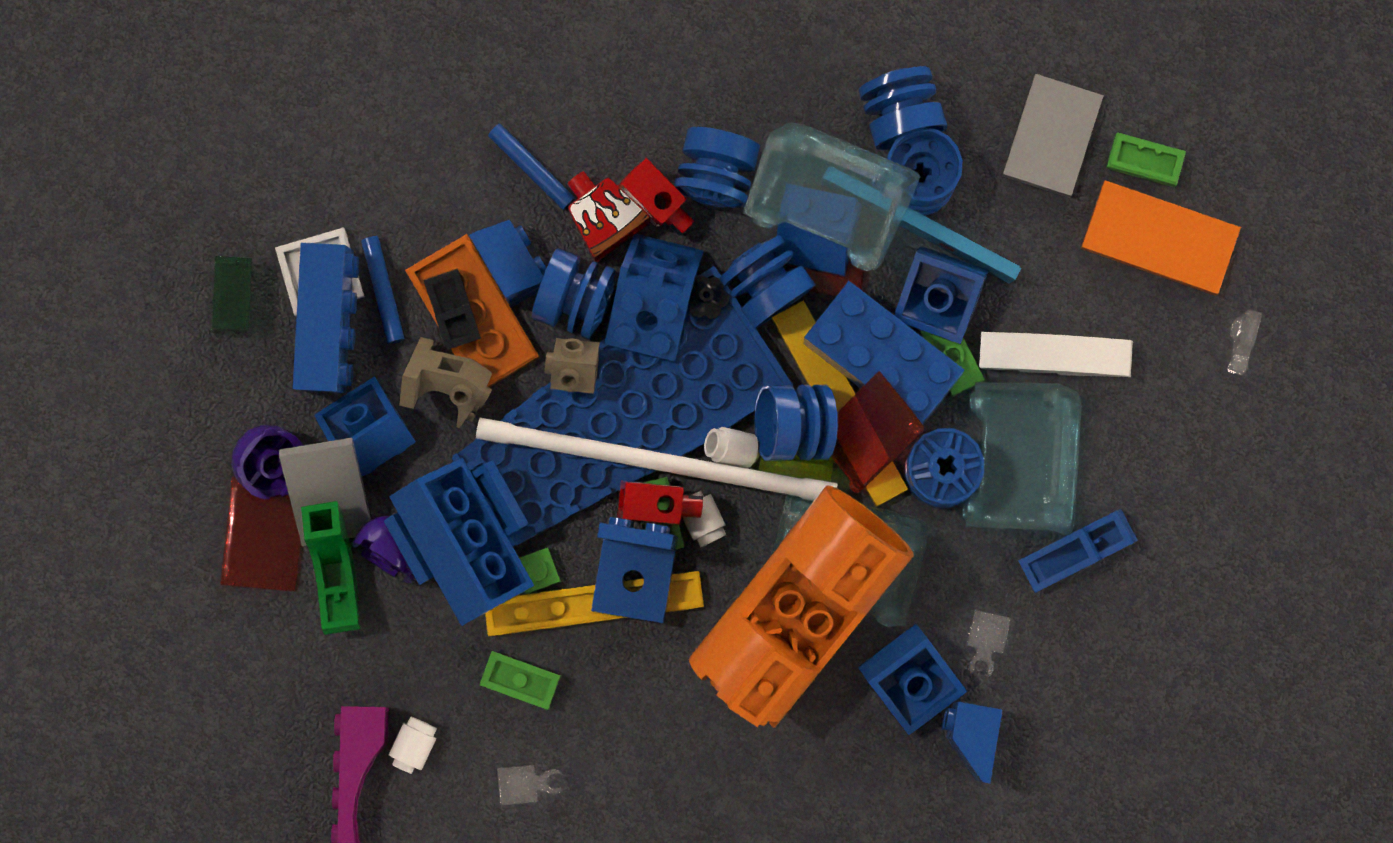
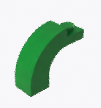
[301,501,360,635]

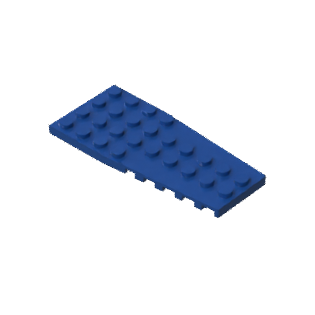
[452,266,793,547]

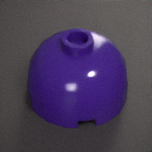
[231,425,304,499]
[351,516,415,583]

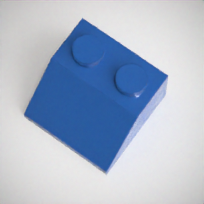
[775,184,862,277]
[469,220,546,308]
[894,246,989,344]
[314,376,416,477]
[858,624,968,735]
[941,702,1002,783]

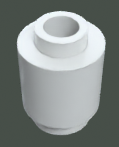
[704,427,760,469]
[682,491,726,547]
[389,716,437,774]

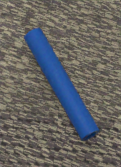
[488,124,576,211]
[361,236,405,344]

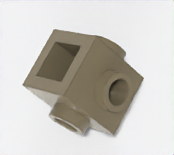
[545,338,600,394]

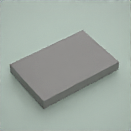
[1002,74,1104,198]
[279,438,372,546]

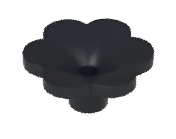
[689,276,729,319]

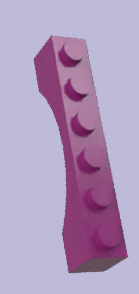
[331,706,389,843]

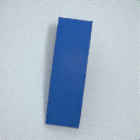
[1018,508,1138,593]

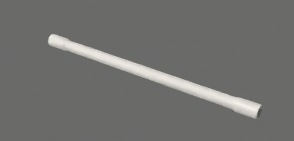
[476,417,838,501]

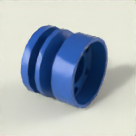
[858,66,947,150]
[674,127,760,208]
[881,128,963,216]
[719,235,816,329]
[531,248,616,340]
[754,384,838,461]
[904,428,984,508]

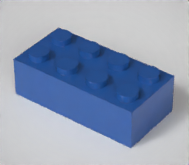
[293,243,359,393]
[803,281,964,432]
[389,457,534,626]

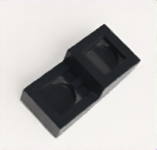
[423,268,481,350]

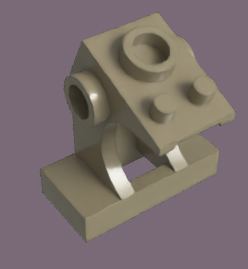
[399,337,492,428]

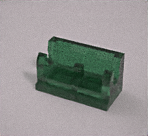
[210,256,252,334]

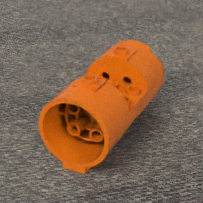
[689,485,914,728]

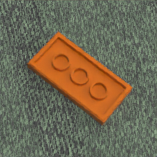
[1080,180,1241,296]
[405,234,540,387]

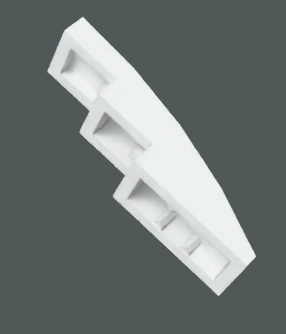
[979,332,1133,377]

